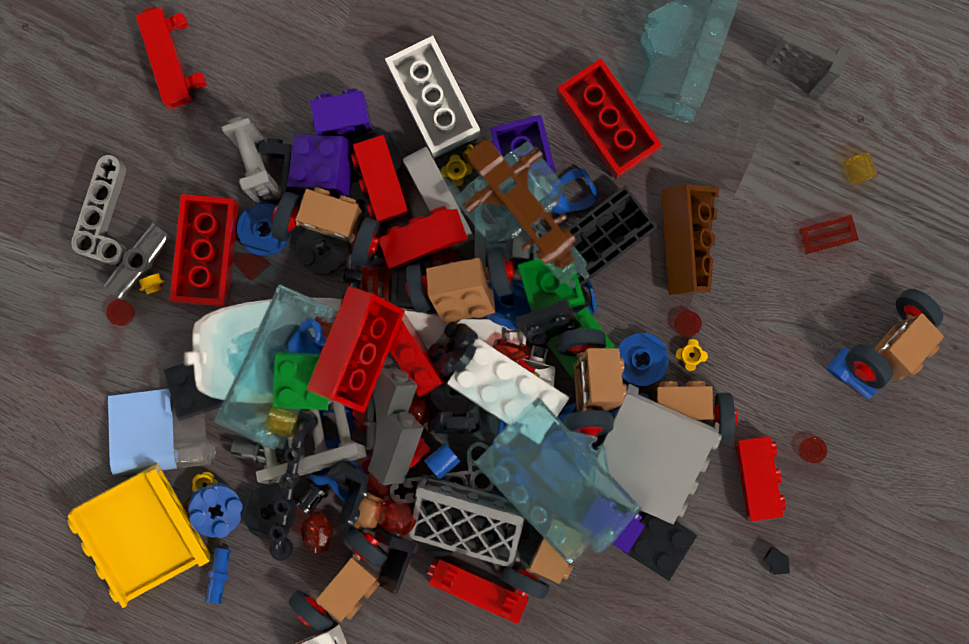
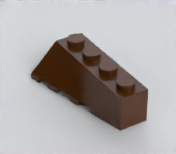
[661,184,719,295]

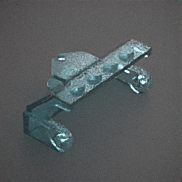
[635,0,739,123]
[214,285,338,450]
[474,397,641,564]

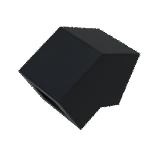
[763,546,790,575]

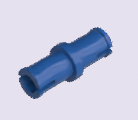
[204,547,232,604]

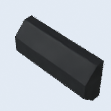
[568,185,658,286]

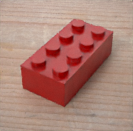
[556,58,662,180]
[170,194,239,308]
[307,286,405,413]

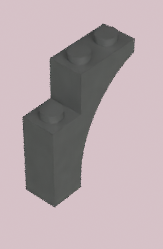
[368,357,424,485]

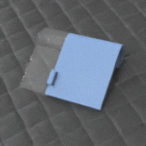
[108,389,216,476]

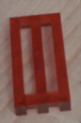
[799,214,859,255]
[362,266,389,302]

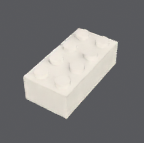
[385,36,481,159]
[447,338,569,445]

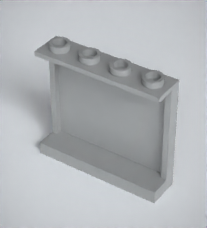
[584,384,722,524]

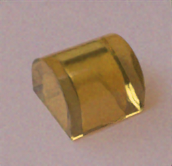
[843,152,879,187]
[265,407,298,438]

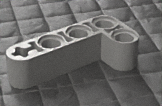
[402,147,475,252]
[71,155,126,265]

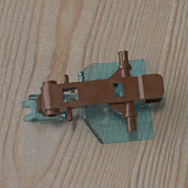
[454,140,589,289]

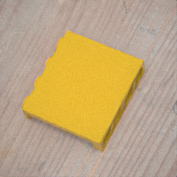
[67,463,211,608]

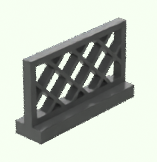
[764,32,851,99]
[408,475,529,568]

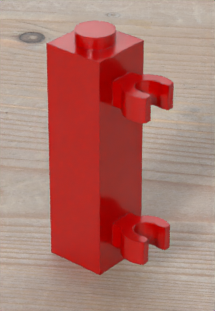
[136,7,207,110]
[426,557,529,624]

